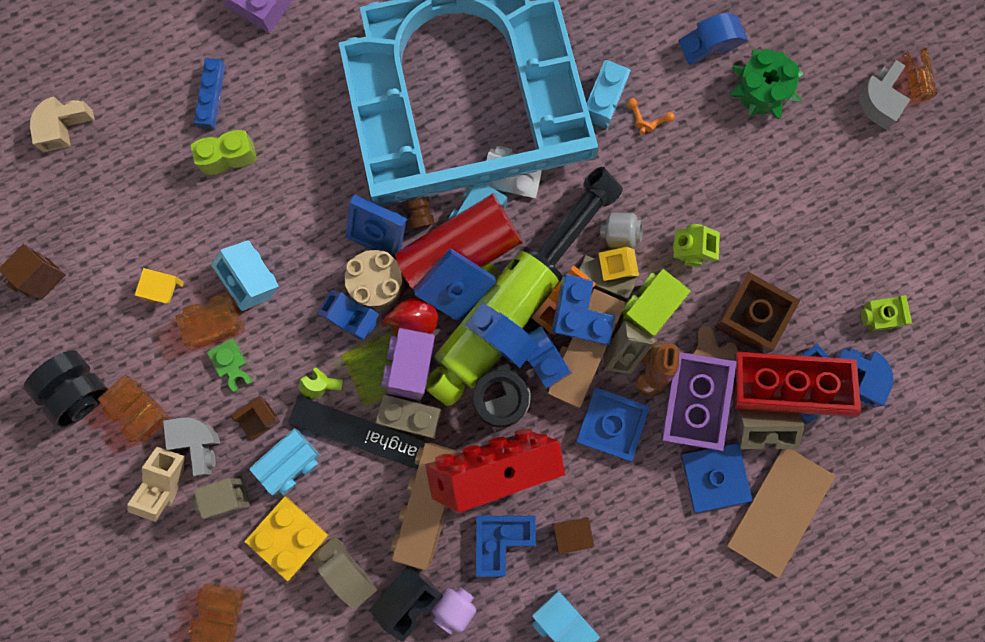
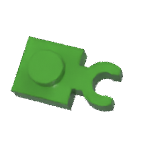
[207,338,252,392]

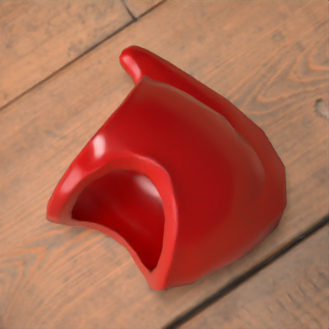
[380,297,438,336]

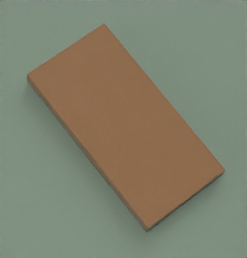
[726,449,836,578]

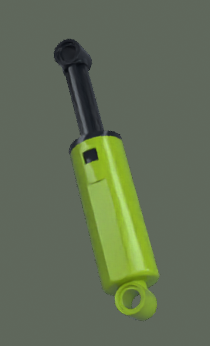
[425,167,623,406]

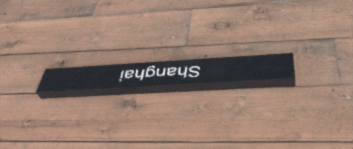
[288,395,508,502]

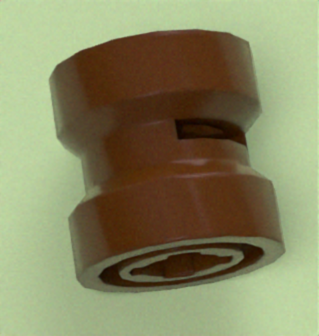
[401,196,435,230]

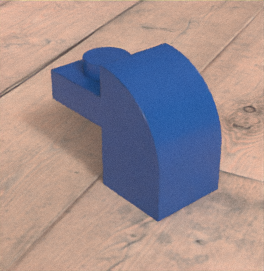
[678,13,749,65]
[316,290,379,340]
[465,302,538,368]
[527,325,572,389]
[833,348,893,408]

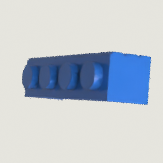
[194,58,225,130]

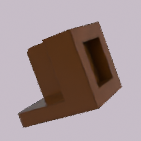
[230,396,281,441]
[552,517,594,554]

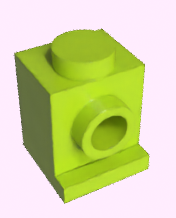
[861,295,912,332]

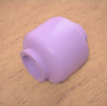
[432,587,476,635]

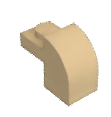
[30,96,94,152]
[127,447,184,522]

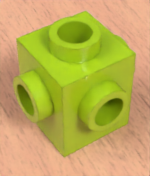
[673,224,720,267]

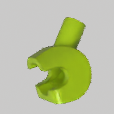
[298,368,343,400]

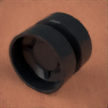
[23,350,109,429]

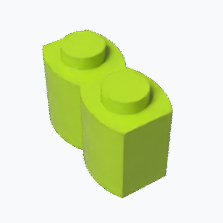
[190,130,257,175]

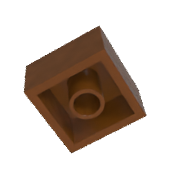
[714,272,800,354]

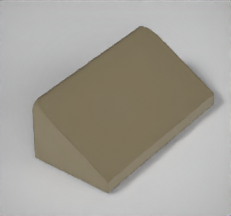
[579,255,638,303]
[603,321,655,374]

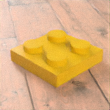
[244,496,329,581]

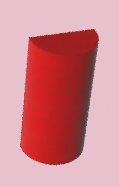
[395,193,523,291]
[732,352,861,418]

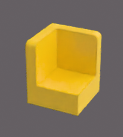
[599,247,639,281]
[135,268,184,304]

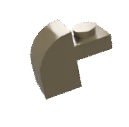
[312,536,377,610]

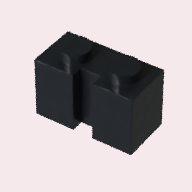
[369,565,443,642]

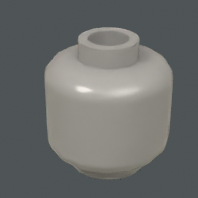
[600,212,643,249]

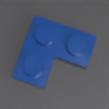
[551,274,615,345]
[476,515,536,577]

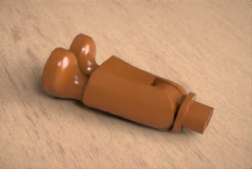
[635,342,680,396]

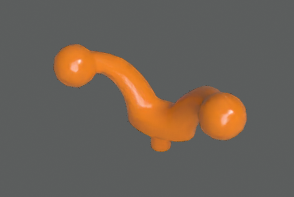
[626,98,675,135]

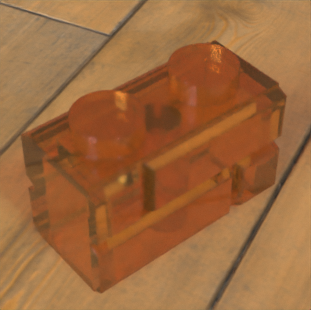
[175,294,246,351]

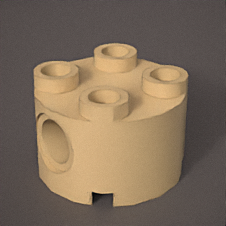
[345,250,405,312]

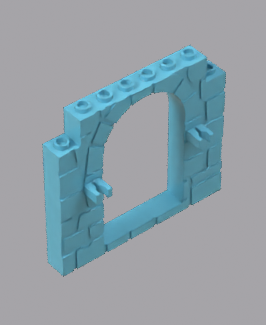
[339,0,598,206]

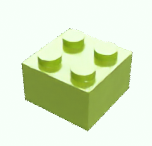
[620,269,691,337]

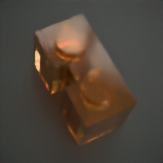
[98,375,171,442]
[188,582,246,642]

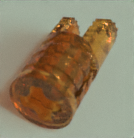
[902,48,938,101]

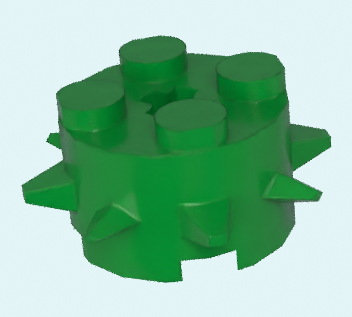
[730,49,803,119]

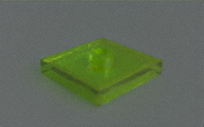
[341,331,396,407]

